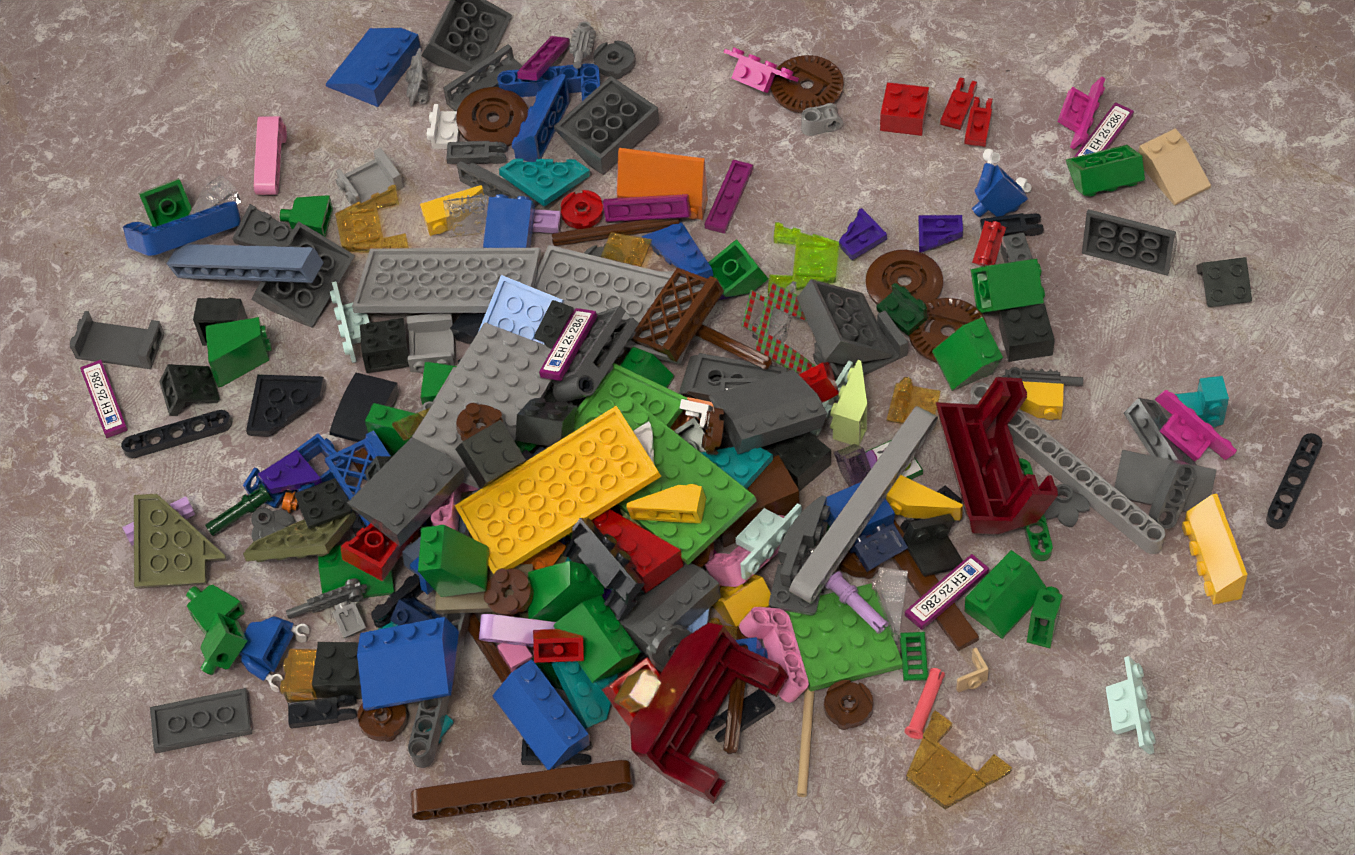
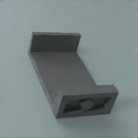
[70,311,164,369]
[813,311,908,385]

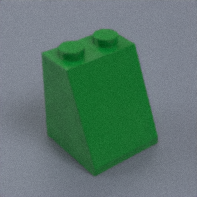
[970,259,1045,313]
[206,317,272,388]
[932,317,1003,391]
[365,403,424,456]
[418,525,489,597]
[528,561,604,622]

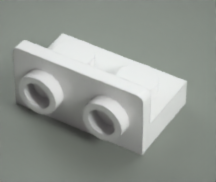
[427,104,460,149]
[680,399,713,430]

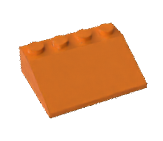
[617,148,708,220]

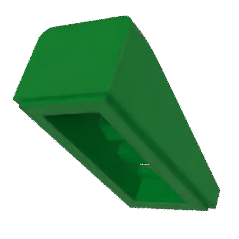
[899,632,928,682]

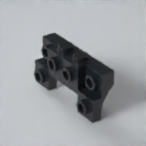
[563,517,645,621]

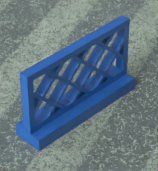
[325,431,390,527]

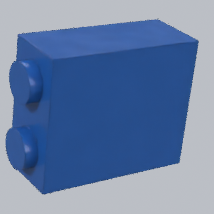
[483,194,535,248]
[824,482,895,538]

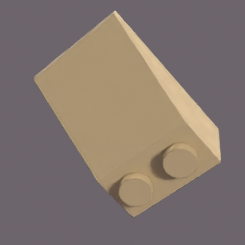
[1138,128,1211,206]

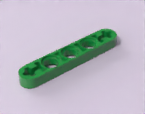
[1019,458,1053,561]

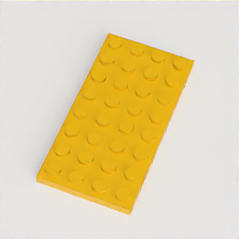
[454,406,661,574]

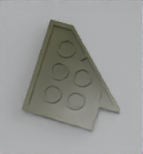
[134,494,226,588]
[243,511,356,562]

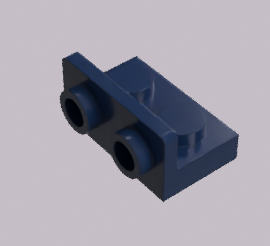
[849,523,908,572]
[390,597,443,626]

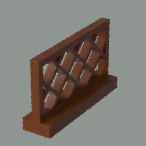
[631,268,724,362]

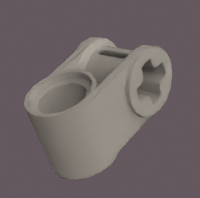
[801,103,843,136]

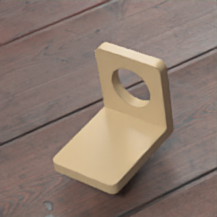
[956,648,989,693]

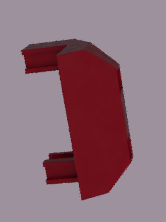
[935,377,1058,534]
[630,622,789,804]

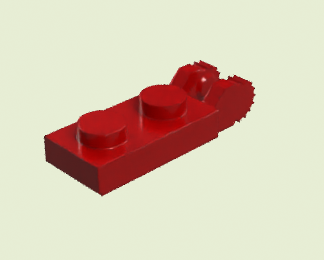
[940,77,977,130]
[964,96,993,147]

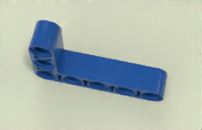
[497,63,601,101]
[123,201,241,256]

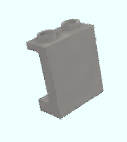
[335,147,403,211]
[407,313,455,373]

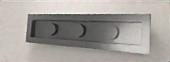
[443,44,522,111]
[457,161,540,208]
[1124,398,1197,465]

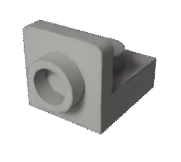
[332,601,366,638]

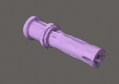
[825,571,889,634]

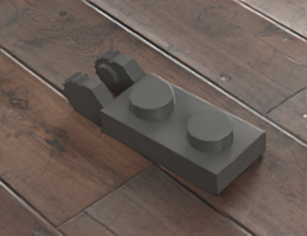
[446,141,507,164]

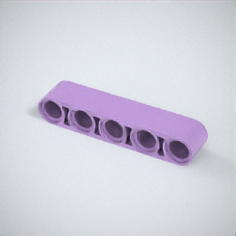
[479,614,556,647]

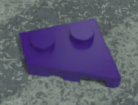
[839,208,887,260]
[918,215,963,252]
[258,449,322,494]

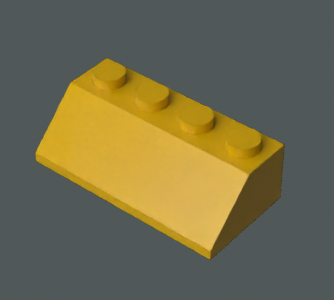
[1182,494,1248,605]

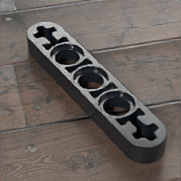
[121,410,232,459]
[1266,433,1323,529]

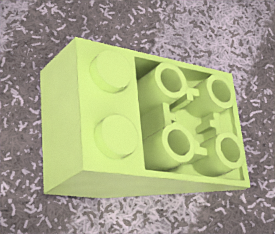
[830,360,867,447]

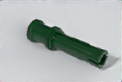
[205,483,273,537]

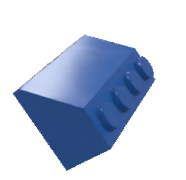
[512,74,570,162]
[492,659,590,770]

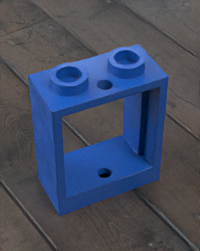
[291,433,348,492]

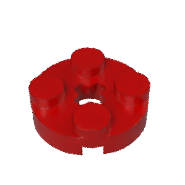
[561,190,604,229]

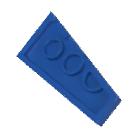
[642,222,713,278]

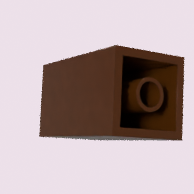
[715,455,800,548]

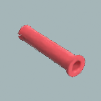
[904,668,945,739]

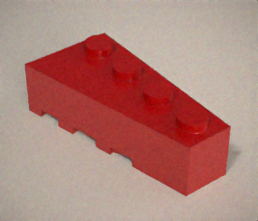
[591,509,683,593]
[341,522,425,581]

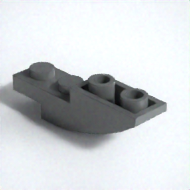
[778,495,830,587]

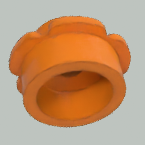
[281,491,298,513]

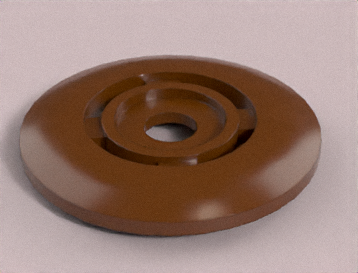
[770,55,844,113]
[456,87,529,147]
[866,249,943,305]
[909,298,986,362]

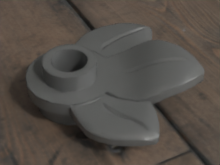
[1044,484,1090,527]
[251,508,295,542]

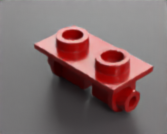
[972,221,1006,266]

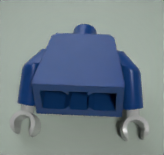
[972,149,1032,217]
[239,616,309,692]

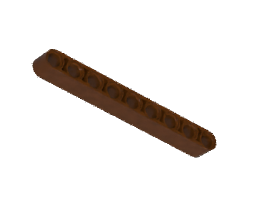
[410,760,633,821]

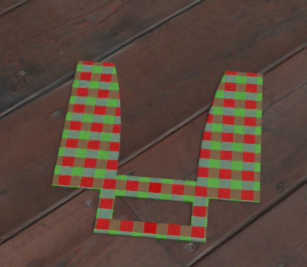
[742,282,815,374]

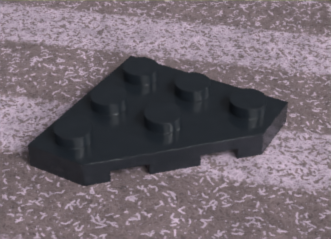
[246,374,325,436]

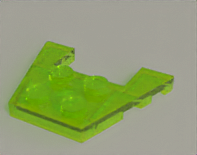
[768,222,839,296]

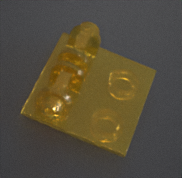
[601,232,652,267]
[886,377,941,424]

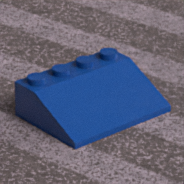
[326,28,422,107]
[357,617,459,711]

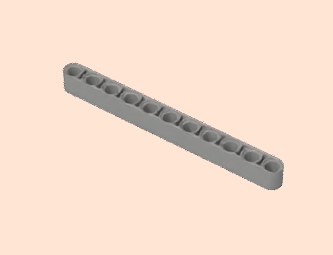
[970,382,1165,554]
[789,406,938,603]

